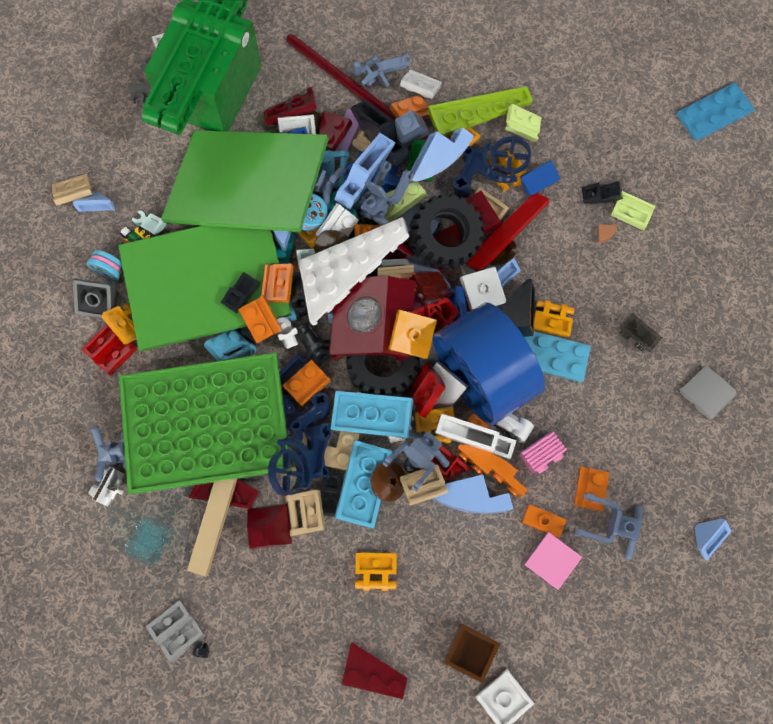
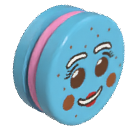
[302,194,328,231]
[87,250,123,281]

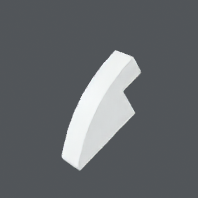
[436,414,516,460]

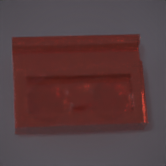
[409,271,453,301]

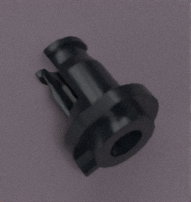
[290,272,307,311]
[296,323,331,367]

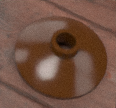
[370,462,405,502]

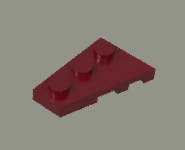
[264,87,317,126]
[188,479,261,509]
[341,642,407,699]

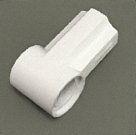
[496,413,534,443]

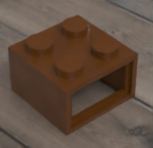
[442,623,501,684]

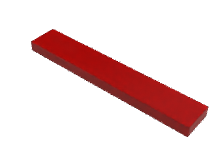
[465,193,550,272]

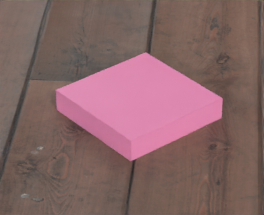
[525,532,582,590]

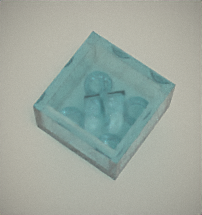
[124,515,175,567]

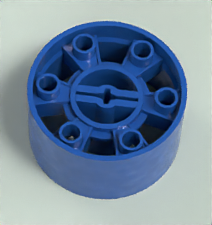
[432,302,545,426]

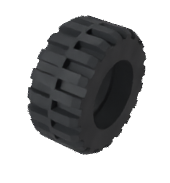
[408,194,484,270]
[346,323,420,397]

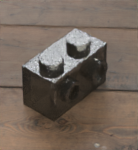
[617,313,663,352]

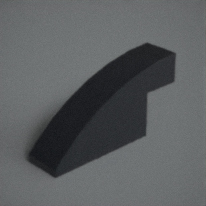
[350,100,409,167]
[501,279,535,337]

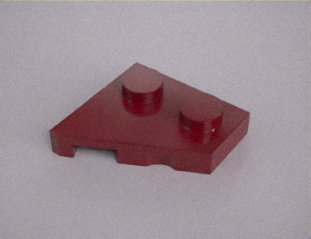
[319,111,353,151]

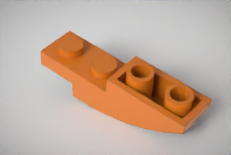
[456,444,528,498]

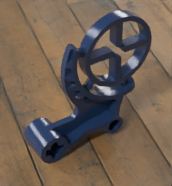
[453,136,531,198]
[282,392,330,441]
[268,423,332,496]

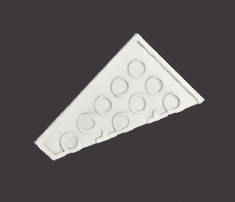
[298,217,409,326]

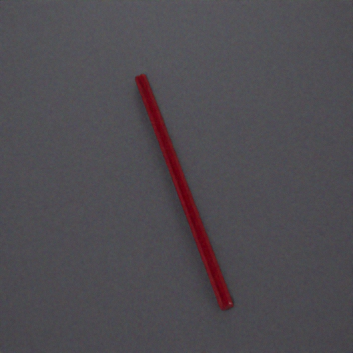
[286,34,428,140]

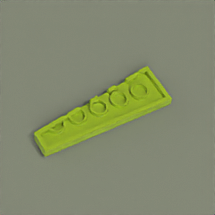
[427,86,533,137]

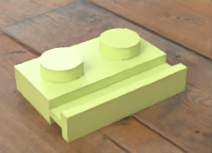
[505,104,542,142]
[610,191,656,231]

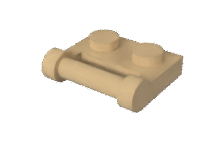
[285,490,325,537]

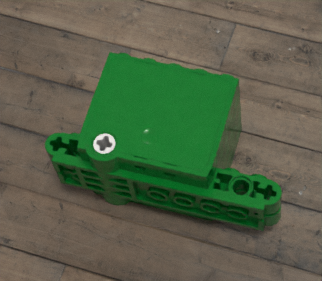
[142,0,262,135]

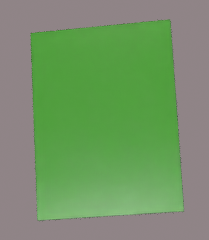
[161,130,329,232]
[118,226,292,352]
[119,352,292,495]

